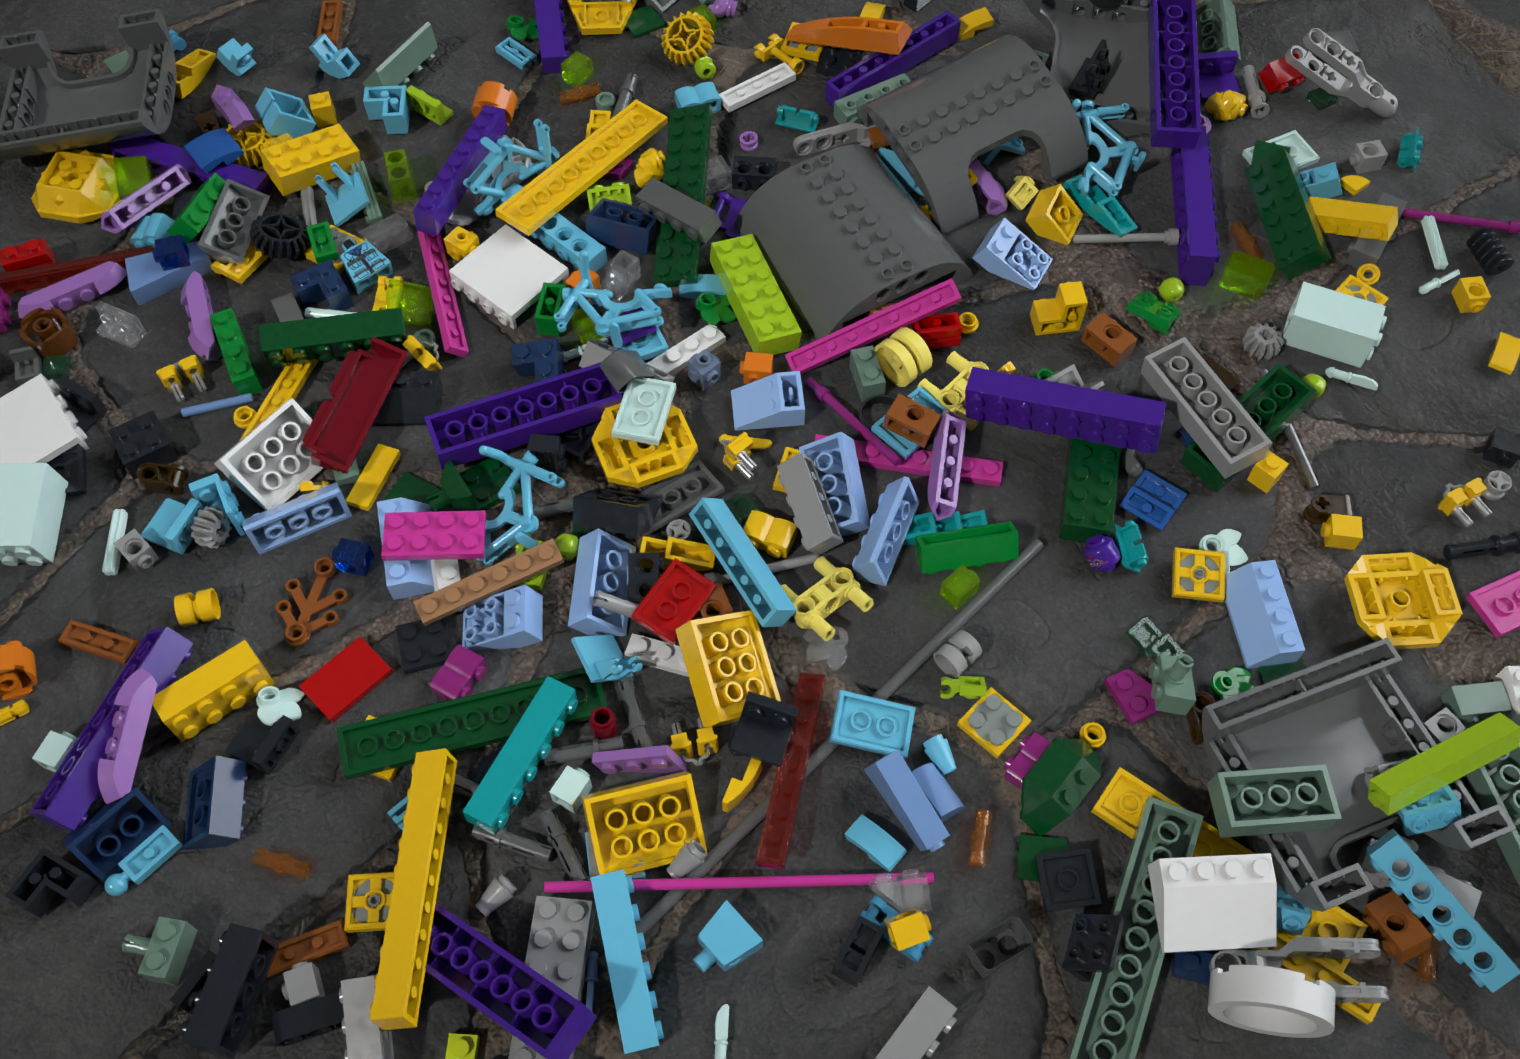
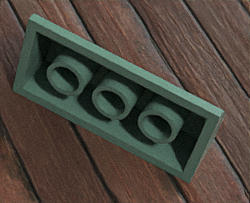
[1196,0,1241,63]
[362,21,438,87]

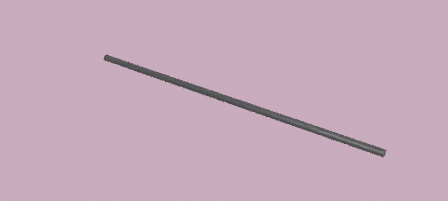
[597,539,1044,970]

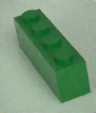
[166,173,226,246]
[209,308,263,395]
[915,521,1018,574]

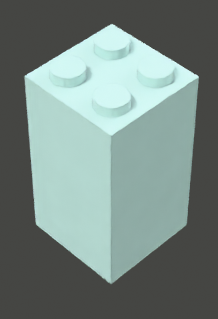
[1282,281,1387,368]
[0,463,68,566]

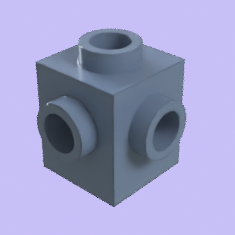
[688,349,721,391]

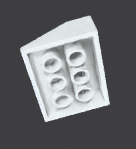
[214,398,323,511]
[1148,853,1277,953]

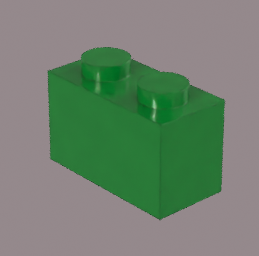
[534,282,566,337]

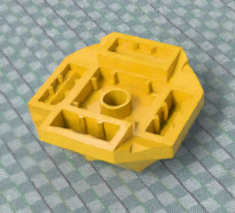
[31,149,130,224]
[591,403,698,488]
[1344,552,1463,650]

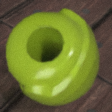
[694,56,716,80]
[1158,277,1184,303]
[1301,374,1326,400]
[555,533,579,561]

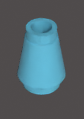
[923,734,957,776]

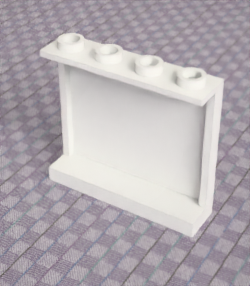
[449,224,569,330]
[0,374,89,463]

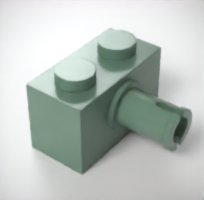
[1148,653,1196,716]
[122,916,198,986]

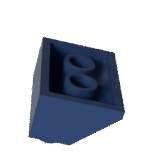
[586,198,659,254]
[183,755,248,850]
[63,783,172,884]

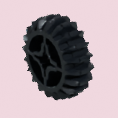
[250,211,310,261]

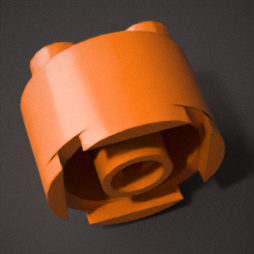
[471,81,518,129]
[0,641,38,701]

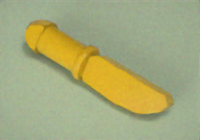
[719,434,772,449]

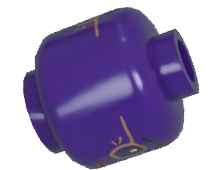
[1083,534,1120,572]

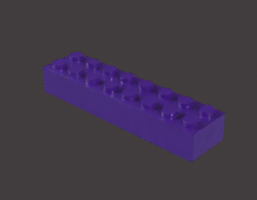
[1147,0,1201,149]
[1170,126,1220,286]
[424,363,623,470]
[965,367,1167,454]
[28,626,193,831]
[425,903,597,1059]

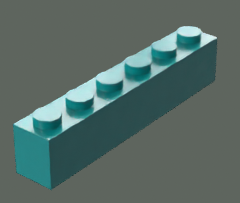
[463,676,578,835]

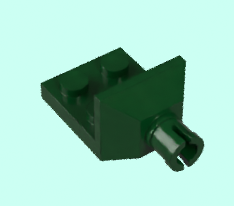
[426,458,522,512]

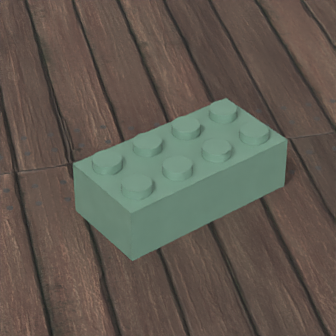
[1207,764,1342,838]

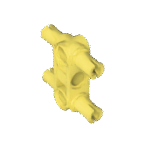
[917,351,989,431]
[781,556,874,641]

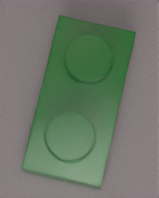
[306,221,339,264]

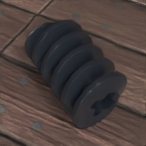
[1466,227,1515,276]

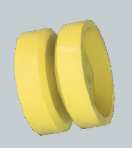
[875,327,933,387]

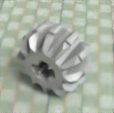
[1242,322,1284,361]
[190,506,233,549]

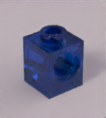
[152,234,191,271]
[332,538,375,577]

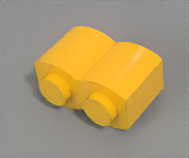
[743,510,797,558]

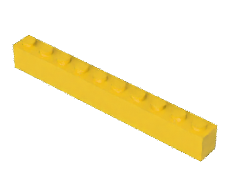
[370,748,457,1030]

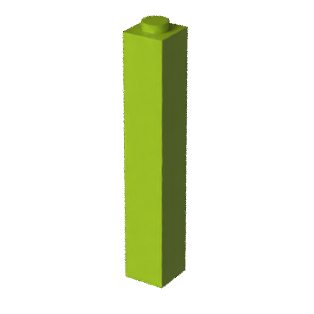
[1368,712,1520,816]

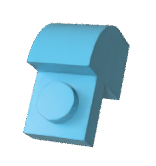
[309,34,360,79]
[216,38,257,76]

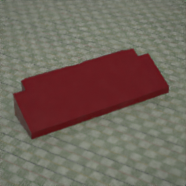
[303,337,408,474]

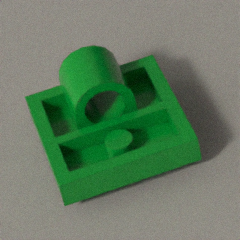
[1126,292,1182,336]

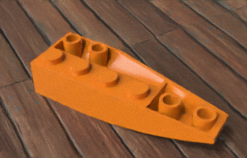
[786,17,912,55]

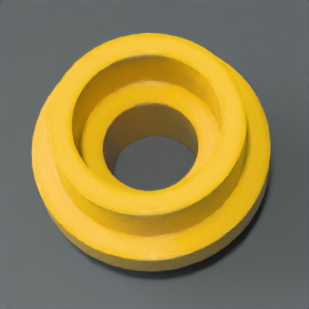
[1357,263,1380,286]
[959,312,979,334]
[233,406,256,429]
[1079,722,1106,749]

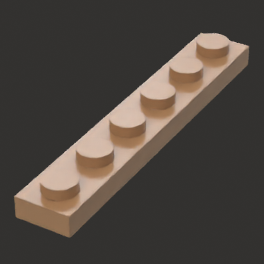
[413,538,564,626]

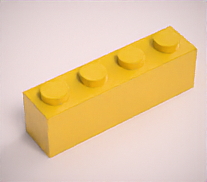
[1309,196,1398,241]

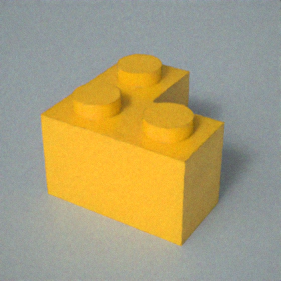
[1030,281,1088,336]

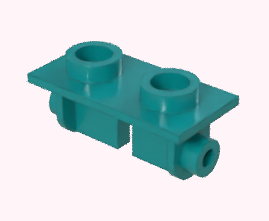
[775,104,820,133]
[1397,127,1424,172]
[1113,520,1149,574]

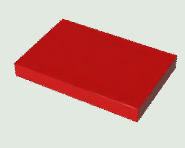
[631,558,717,646]
[299,636,394,723]

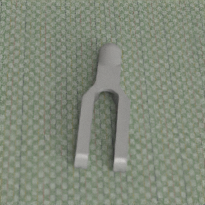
[1285,28,1398,118]
[793,122,891,156]
[1209,936,1389,1003]

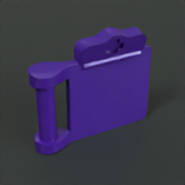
[714,192,747,239]

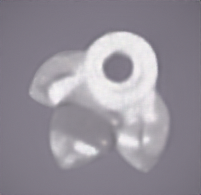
[803,626,849,671]

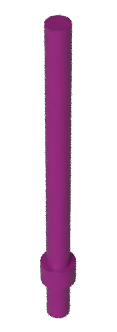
[1401,208,1520,234]
[805,377,902,466]

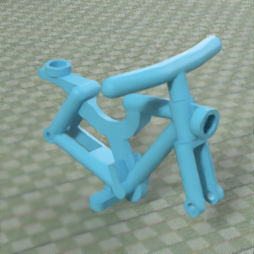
[1072,99,1146,197]
[463,119,560,216]
[554,250,672,348]
[476,445,565,566]

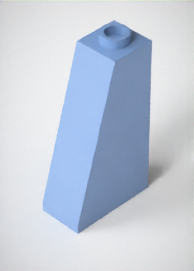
[125,240,216,306]
[864,749,950,852]

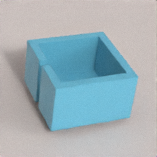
[255,87,316,139]

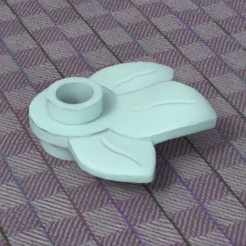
[1199,529,1248,574]
[256,686,305,726]

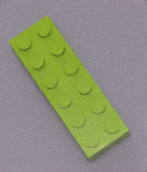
[710,234,802,355]

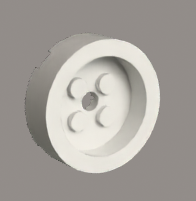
[1208,965,1336,1038]

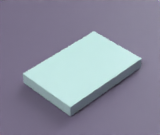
[1242,130,1320,170]
[611,377,676,446]

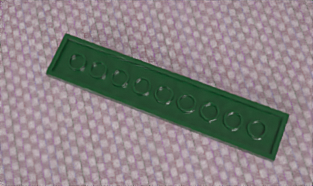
[653,104,713,286]
[336,668,607,780]

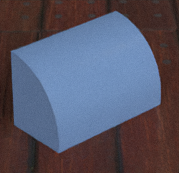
[912,763,965,823]

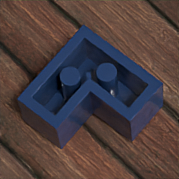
[289,259,354,311]
[511,338,565,383]

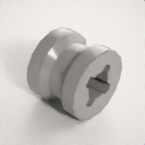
[1482,470,1512,501]
[666,519,692,541]

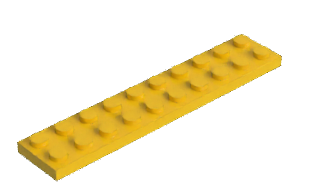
[495,99,668,236]
[1091,767,1368,972]

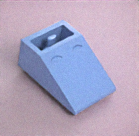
[972,218,1053,290]
[731,371,805,431]
[462,585,543,651]

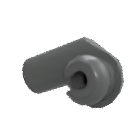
[1120,448,1143,477]

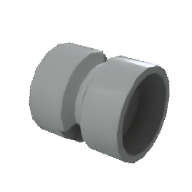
[933,630,982,678]

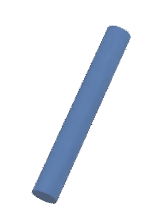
[181,393,254,417]

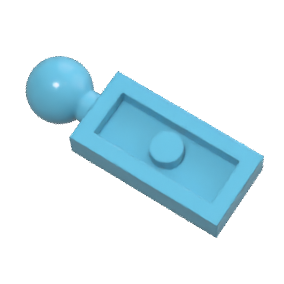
[104,825,183,896]

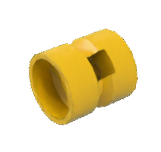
[174,588,221,627]

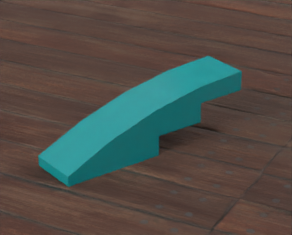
[1063,174,1138,237]
[903,510,988,545]

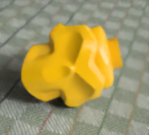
[1205,90,1248,122]
[634,148,666,188]

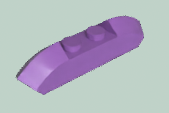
[211,84,255,131]
[969,158,1007,215]
[101,164,191,234]
[18,261,127,318]
[181,271,222,361]
[928,411,967,521]
[98,667,158,804]

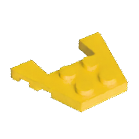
[567,0,637,35]

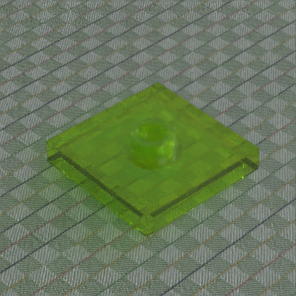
[385,278,433,327]

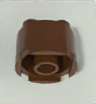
[19,307,78,362]

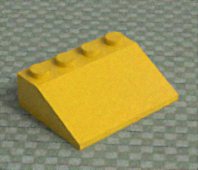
[675,610,781,728]
[581,771,708,875]

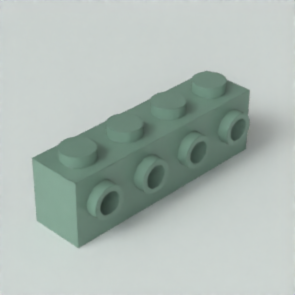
[834,73,911,125]

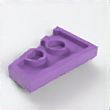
[592,745,687,774]

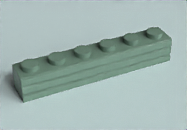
[350,161,385,229]

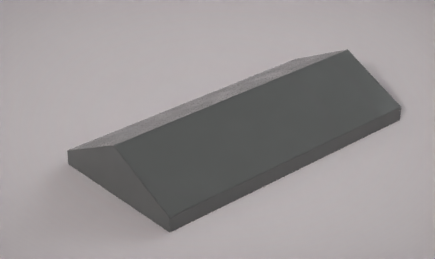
[197,179,270,264]
[639,460,725,538]

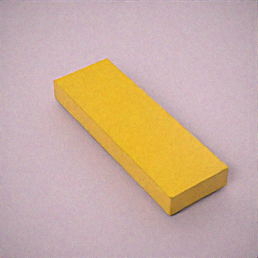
[346,443,401,511]

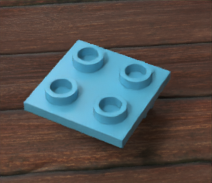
[314,162,370,227]
[571,634,643,683]

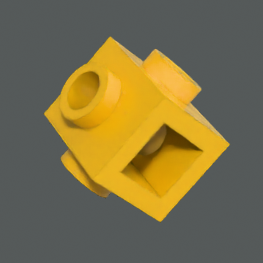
[444,226,480,261]

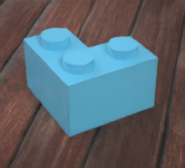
[363,85,411,134]

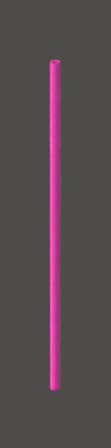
[544,872,934,893]

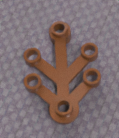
[276,557,349,647]

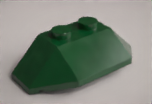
[1020,739,1101,836]

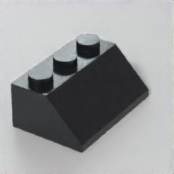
[372,371,443,426]
[573,488,662,539]

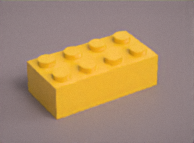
[261,124,360,196]
[152,640,275,742]

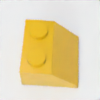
[1025,184,1083,245]

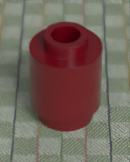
[589,707,618,740]

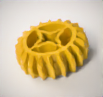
[661,11,714,67]
[226,120,275,168]

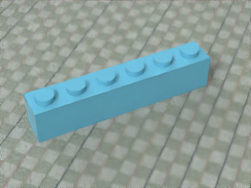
[689,497,797,627]
[591,869,664,1054]

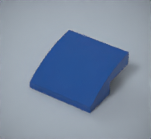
[184,128,244,174]
[1119,470,1187,532]

